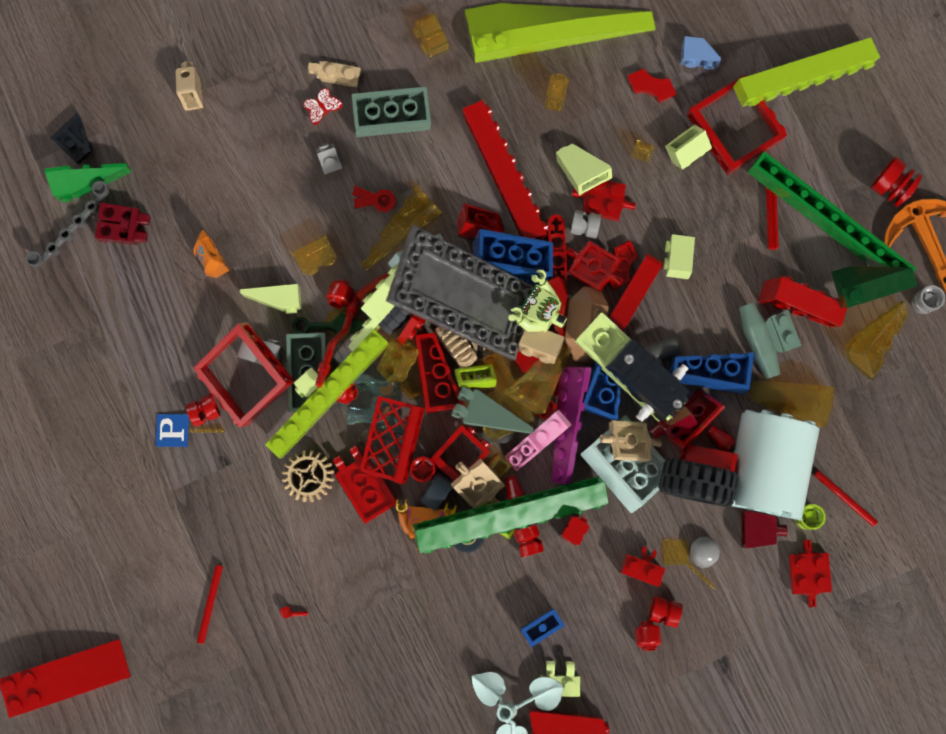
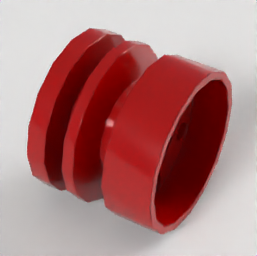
[871,156,923,207]

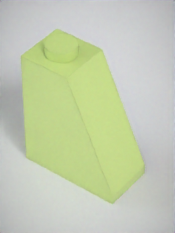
[556,144,612,195]

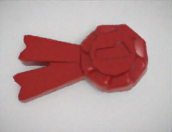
[351,186,396,213]

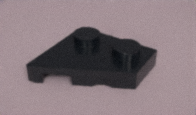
[50,113,92,165]

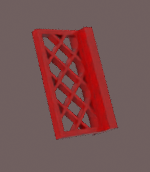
[360,396,425,484]

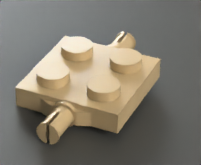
[599,420,662,462]
[451,458,505,508]

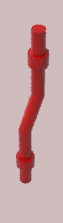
[315,292,359,388]

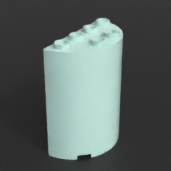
[732,410,820,521]

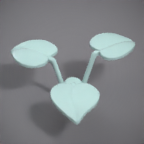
[472,672,564,734]

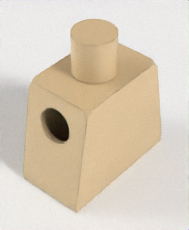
[176,61,204,111]

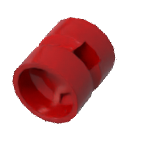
[185,394,221,427]
[410,456,436,483]
[513,524,545,558]
[648,596,683,628]

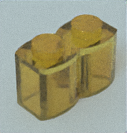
[412,13,450,58]

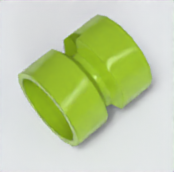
[793,504,826,530]

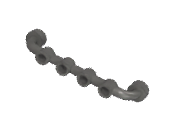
[26,181,109,268]

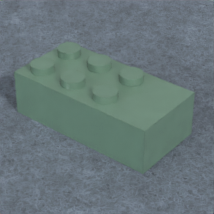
[351,87,431,137]
[286,333,330,413]

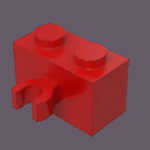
[619,546,666,587]

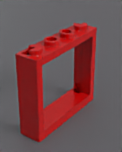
[686,74,787,176]
[193,322,295,428]

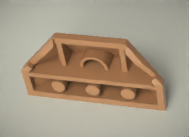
[564,286,609,365]

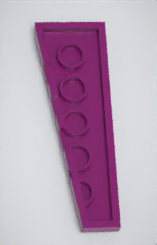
[552,367,591,484]

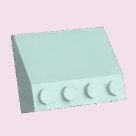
[580,415,665,513]

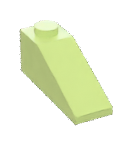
[240,284,302,314]

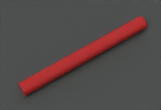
[813,470,878,527]
[197,565,223,644]

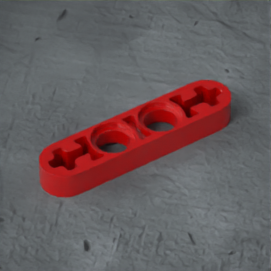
[547,215,567,284]

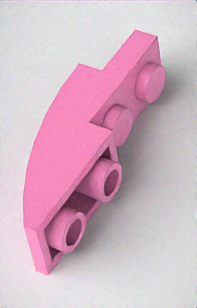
[504,410,571,472]

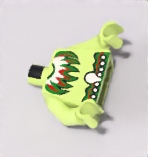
[508,270,567,332]

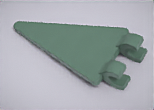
[452,387,534,433]

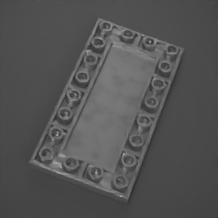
[386,225,534,360]

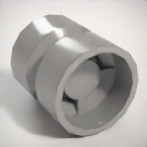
[570,209,601,239]
[911,285,945,314]

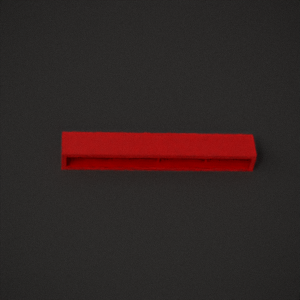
[462,100,548,240]

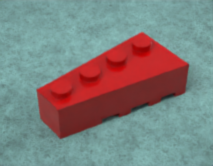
[758,276,847,328]
[413,333,465,414]

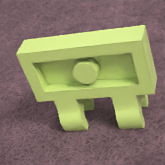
[540,661,580,697]

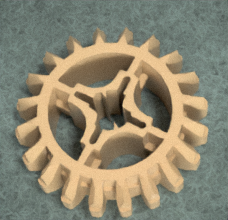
[435,326,477,368]
[282,450,334,502]

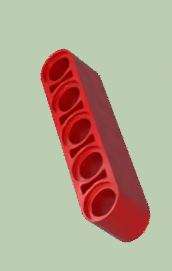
[609,253,664,331]

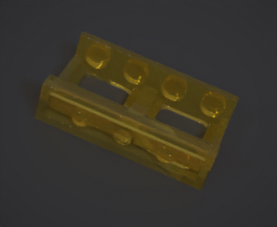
[461,353,535,442]

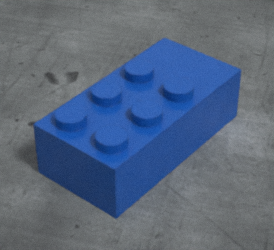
[473,229,553,285]

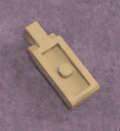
[308,61,361,88]

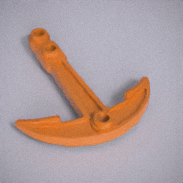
[883,199,946,294]

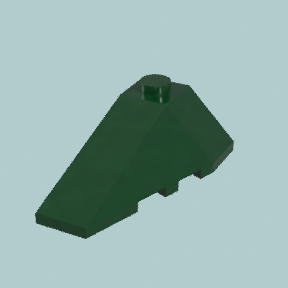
[831,266,917,308]

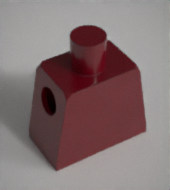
[649,406,699,439]
[741,511,788,548]

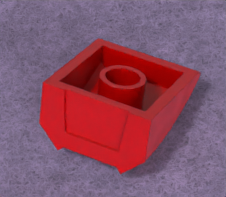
[456,202,504,240]

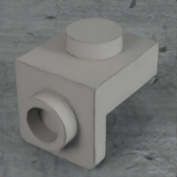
[316,143,342,174]

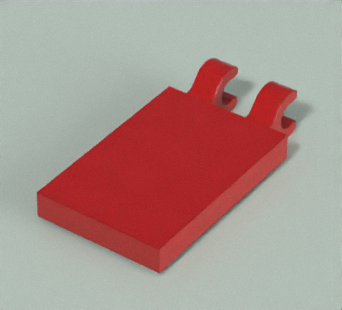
[333,446,396,524]

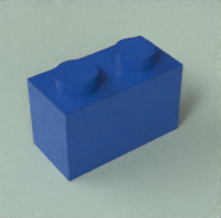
[520,607,565,647]

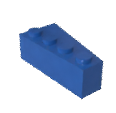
[670,352,754,395]
[582,361,621,421]

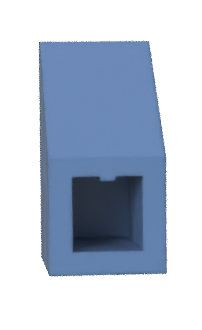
[680,36,721,70]

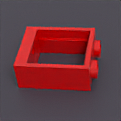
[431,424,492,481]

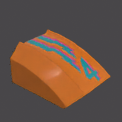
[193,230,230,278]

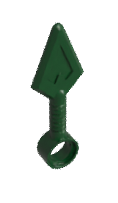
[292,313,365,335]

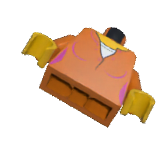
[396,499,457,551]

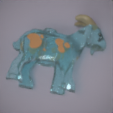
[347,373,405,449]

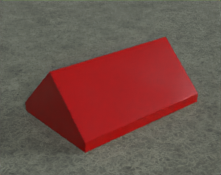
[663,389,725,450]

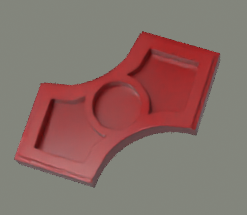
[627,68,676,103]
[609,240,639,291]

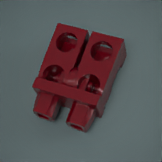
[95,202,151,246]

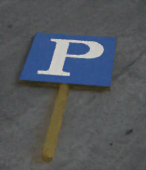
[156,414,225,447]

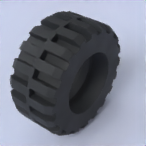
[659,458,739,507]

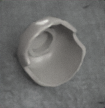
[689,536,720,568]

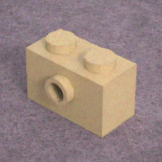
[518,330,564,364]

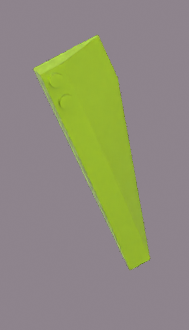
[465,3,656,63]

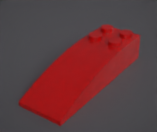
[0,639,131,718]

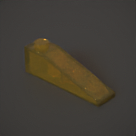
[844,301,909,380]
[750,380,834,427]

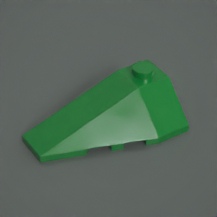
[44,163,132,202]

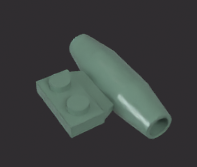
[739,302,802,379]

